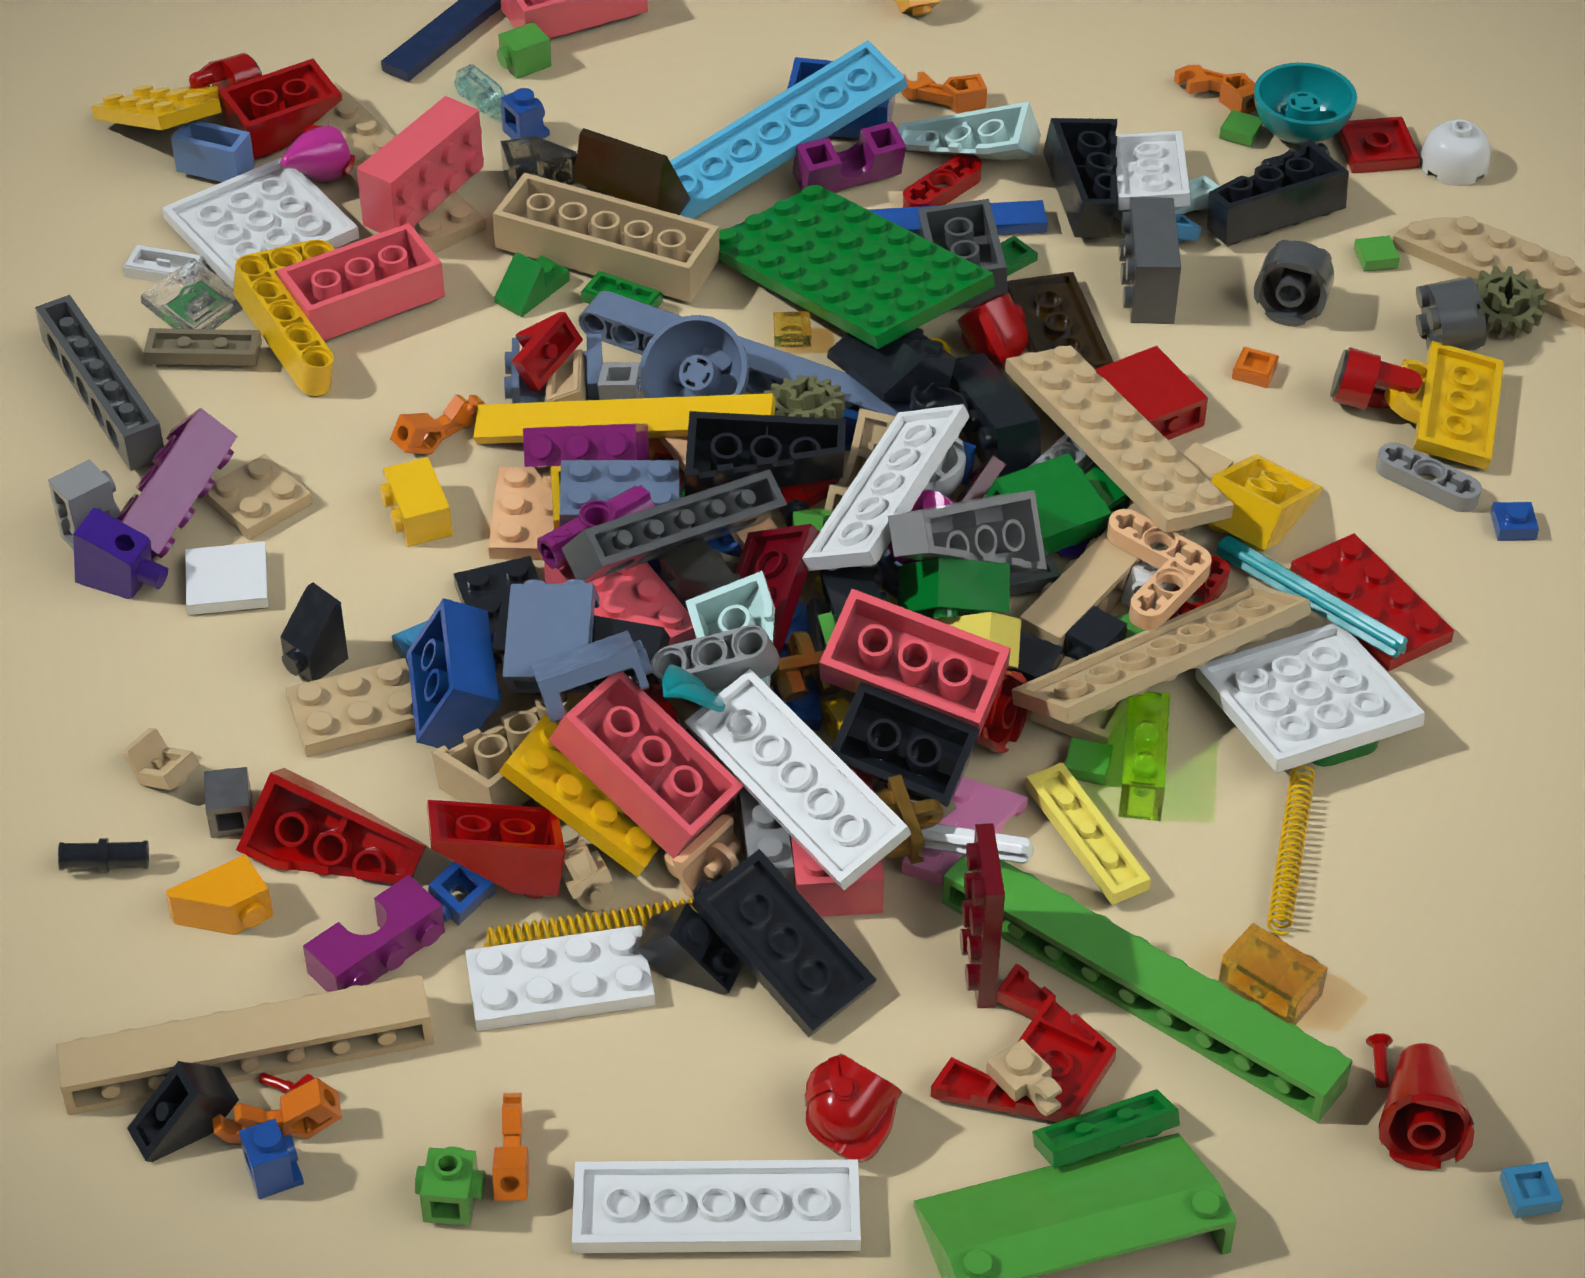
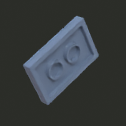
[559,460,679,526]

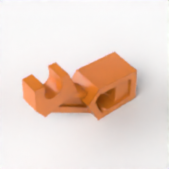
[1174,65,1256,114]
[901,72,987,113]
[390,394,485,454]
[212,1078,342,1144]
[492,1093,529,1201]

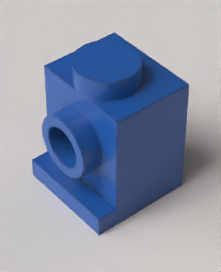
[500,88,550,148]
[428,861,497,926]
[239,1119,304,1199]

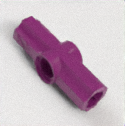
[537,485,656,569]

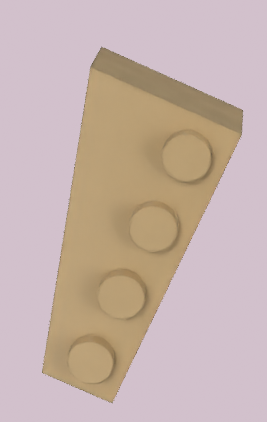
[431,684,597,806]

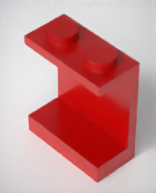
[1095,345,1208,440]

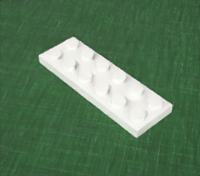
[802,404,970,571]
[685,669,912,890]
[572,1159,861,1253]

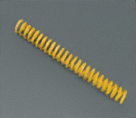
[1267,765,1316,935]
[484,897,699,947]

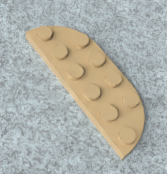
[1393,216,1585,329]

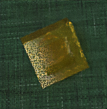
[773,311,811,348]

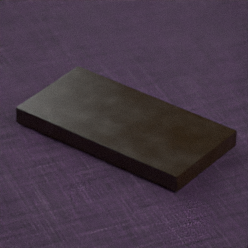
[1007,272,1113,369]

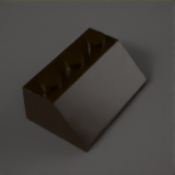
[574,128,691,215]

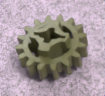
[1472,266,1547,339]
[763,375,845,419]

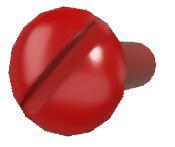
[1366,1033,1393,1088]

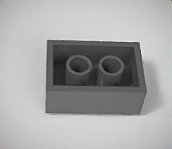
[1119,197,1181,324]
[918,199,1008,310]

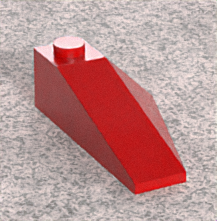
[236,768,427,884]

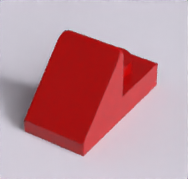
[511,312,583,390]

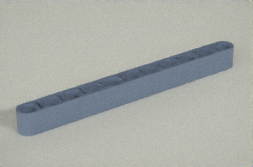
[578,291,910,416]

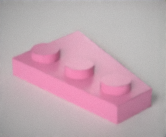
[902,777,1028,886]

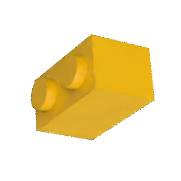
[379,457,453,547]

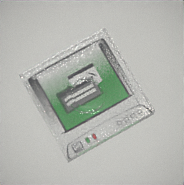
[141,258,243,329]

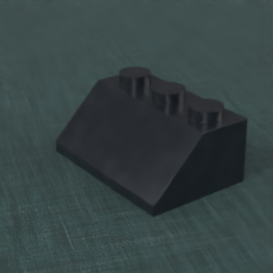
[827,328,956,401]
[831,682,980,807]

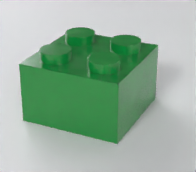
[898,557,1010,620]

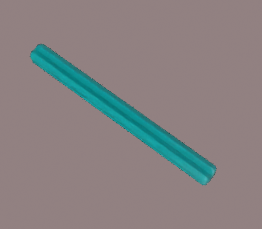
[1216,536,1408,658]

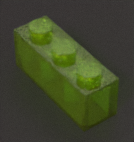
[1118,691,1171,821]

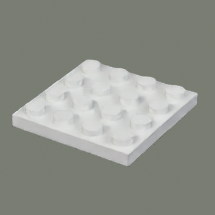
[162,157,359,290]
[1195,623,1425,773]

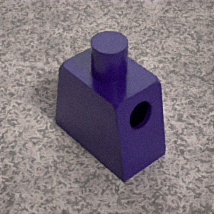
[73,507,168,599]

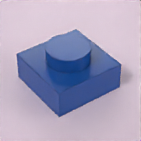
[1490,502,1539,541]

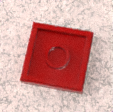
[1336,117,1421,173]

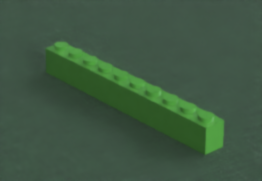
[942,854,1353,1123]

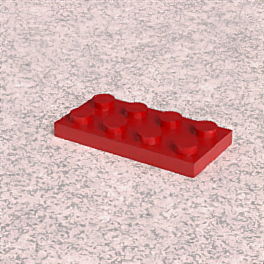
[1290,533,1454,671]

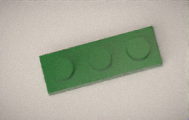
[1032,1089,1180,1169]

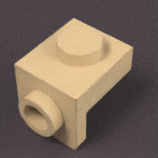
[123,728,200,790]

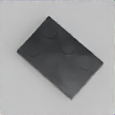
[453,556,540,664]

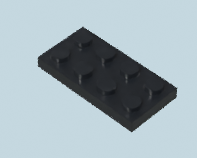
[691,849,877,1037]

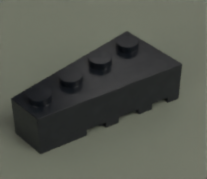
[1207,140,1349,245]
[949,353,1041,477]
[685,411,846,497]

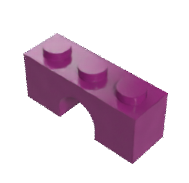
[792,121,906,192]
[523,423,649,467]
[303,875,445,992]

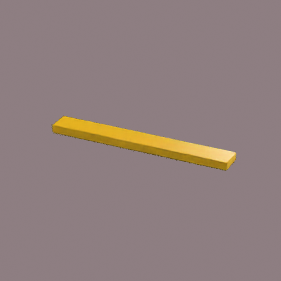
[473,393,776,444]

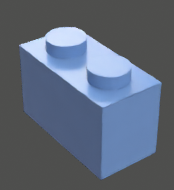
[171,120,255,182]

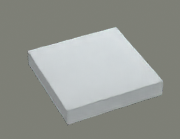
[185,542,269,615]

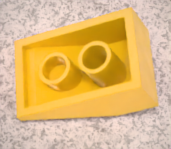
[1207,454,1323,551]

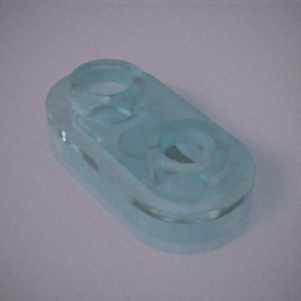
[454,64,505,117]

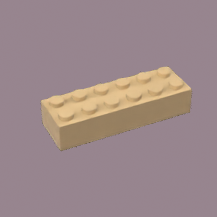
[492,173,720,302]

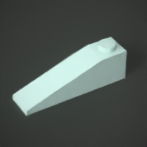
[898,102,1041,161]
[686,571,775,695]

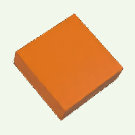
[1232,347,1279,388]

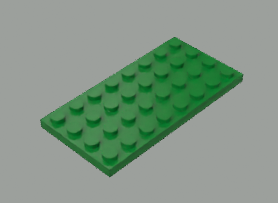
[719,185,995,349]

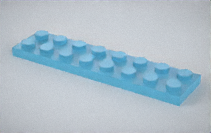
[670,40,908,219]

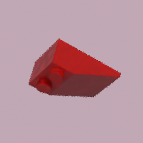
[218,58,342,159]
[427,800,565,899]

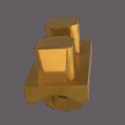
[770,631,842,703]
[875,774,944,865]

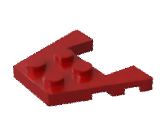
[930,963,1117,1122]

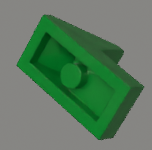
[494,252,570,317]

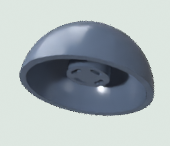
[640,315,749,398]

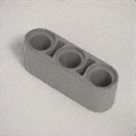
[651,625,780,699]

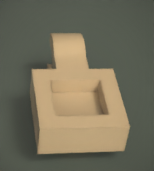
[986,1039,1062,1117]

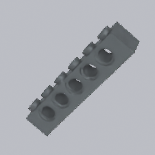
[35,295,164,471]
[561,469,787,582]

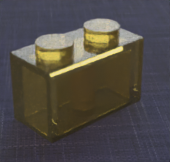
[1218,923,1328,1025]

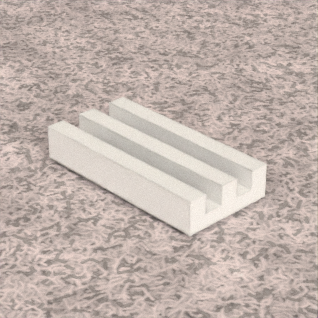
[123,245,206,288]

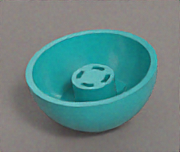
[1254,63,1357,145]

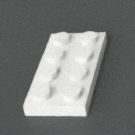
[1116,131,1190,211]
[465,925,655,1031]

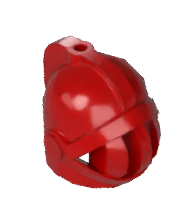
[957,292,1029,368]
[804,1053,902,1163]

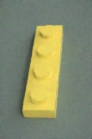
[1025,762,1151,905]

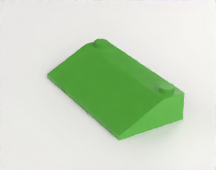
[913,1133,1237,1278]

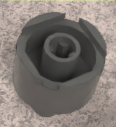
[1254,240,1334,326]
[1416,277,1486,351]

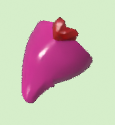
[280,125,355,183]

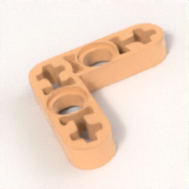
[1107,509,1212,630]

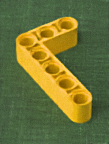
[233,239,334,396]

